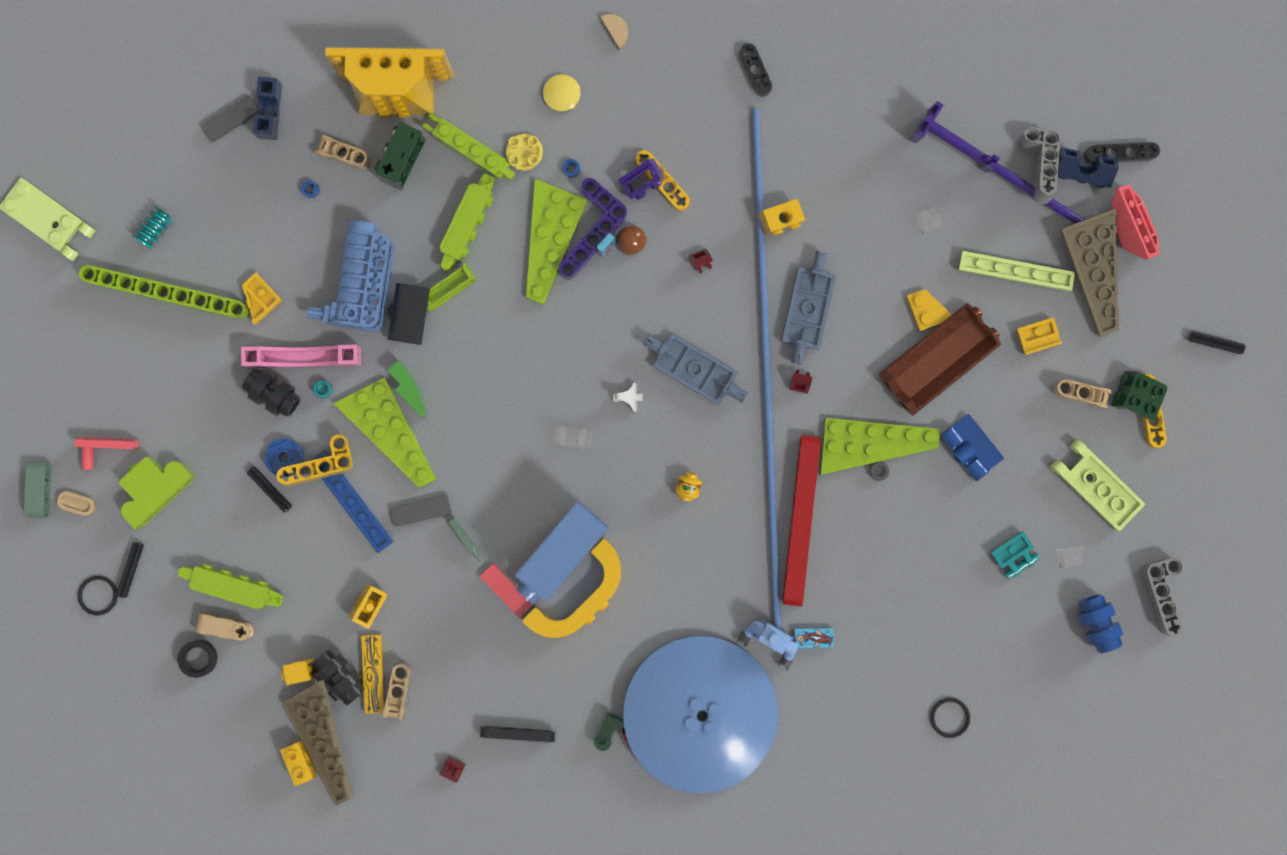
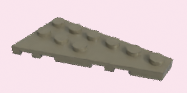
[1060,209,1119,337]
[282,679,353,806]

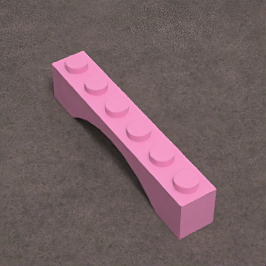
[241,345,361,368]

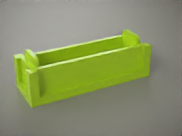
[427,263,477,312]

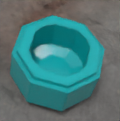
[313,380,332,399]

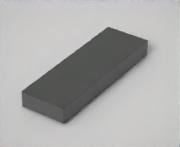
[201,95,259,142]
[391,495,452,527]

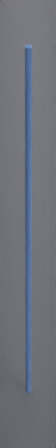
[752,109,781,629]

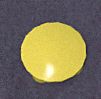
[543,74,581,112]
[506,134,543,171]

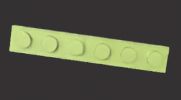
[958,251,1075,292]

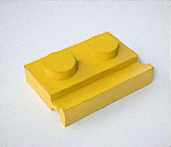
[1016,317,1062,356]

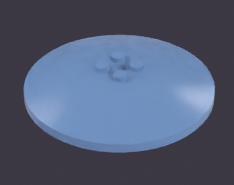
[623,636,778,793]

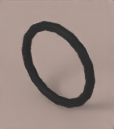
[78,576,118,616]
[931,698,970,738]

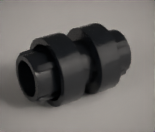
[242,369,301,417]
[311,650,365,706]

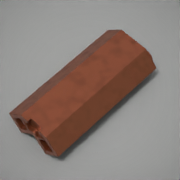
[879,303,1001,416]

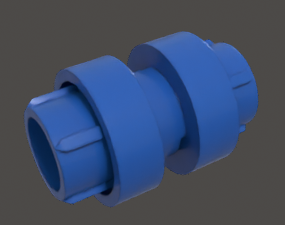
[1078,594,1124,653]

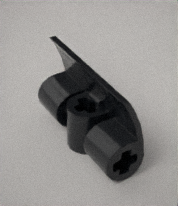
[387,283,430,345]

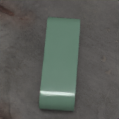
[24,462,51,518]

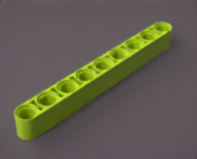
[79,265,249,320]

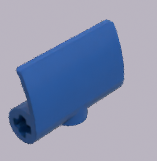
[940,414,1004,481]

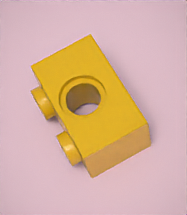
[758,199,805,236]
[348,583,388,629]
[281,658,317,685]
[280,740,317,786]

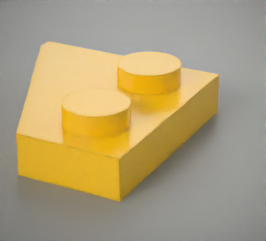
[242,272,283,325]
[906,289,952,332]

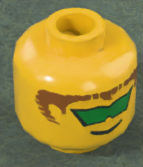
[675,472,702,502]

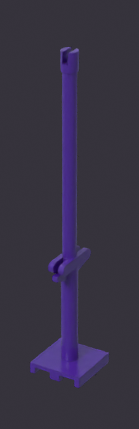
[909,101,1086,224]

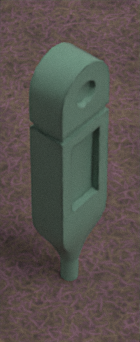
[447,516,482,561]

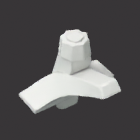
[613,383,643,412]

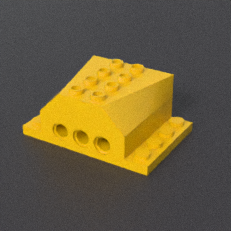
[325,48,453,118]

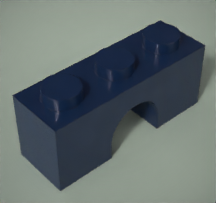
[253,77,282,140]
[1058,147,1119,188]

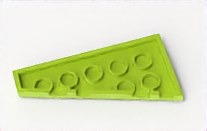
[526,179,588,305]
[333,377,437,488]
[820,418,940,475]

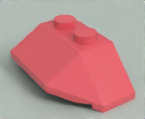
[1110,184,1160,260]

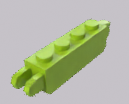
[421,113,516,181]
[439,173,495,273]
[178,563,284,609]

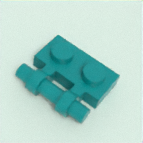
[990,531,1040,580]

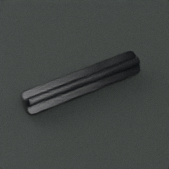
[1188,331,1246,354]
[247,467,292,513]
[116,542,144,598]

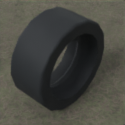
[177,640,218,678]

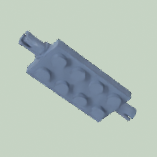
[782,251,836,365]
[643,333,748,405]

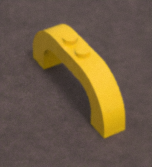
[522,538,621,638]

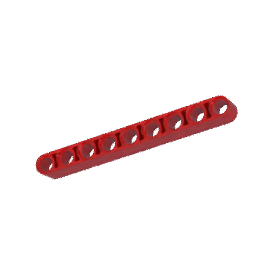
[782,435,821,607]

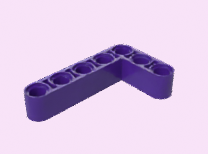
[559,178,627,280]

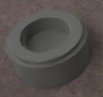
[869,462,889,481]

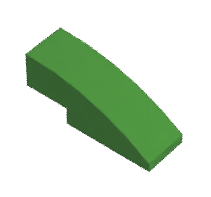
[387,360,427,418]

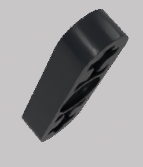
[740,43,772,97]

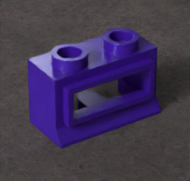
[618,159,665,200]

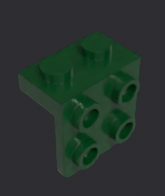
[1111,371,1168,421]

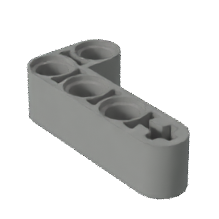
[1019,127,1060,204]
[1141,558,1183,637]

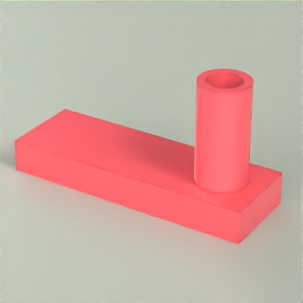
[75,437,139,470]

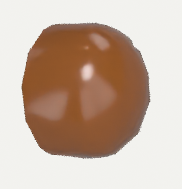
[616,226,646,255]

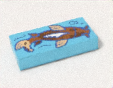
[597,233,615,258]
[794,628,834,648]

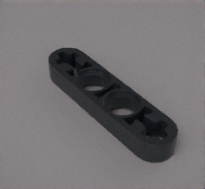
[1084,142,1160,164]
[480,726,556,742]

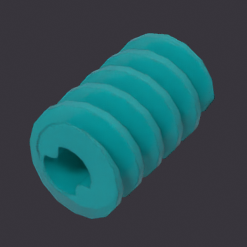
[132,205,173,249]

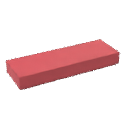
[480,563,534,618]

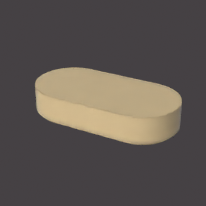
[57,491,96,516]

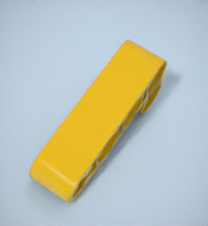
[277,434,353,486]

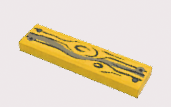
[361,634,385,714]

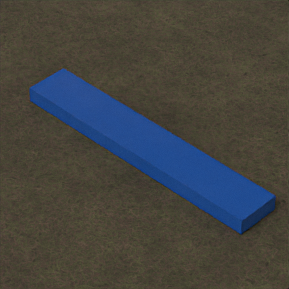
[310,450,394,553]

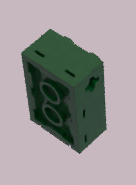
[374,122,426,191]

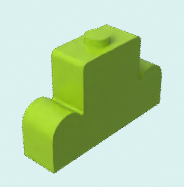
[119,457,197,529]

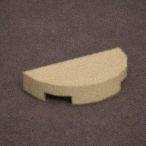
[600,14,629,50]

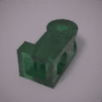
[594,712,624,751]

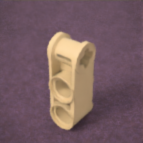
[314,134,371,170]
[1053,379,1112,410]
[195,612,254,641]
[383,663,412,721]

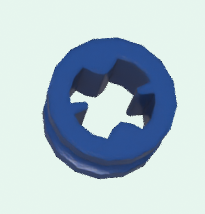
[563,159,580,178]
[301,180,320,198]

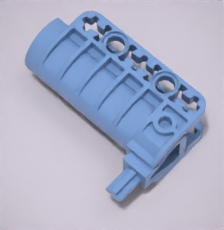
[307,221,395,332]

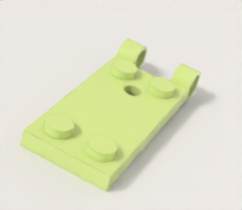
[0,177,96,261]
[1050,439,1145,532]

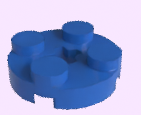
[264,438,304,477]

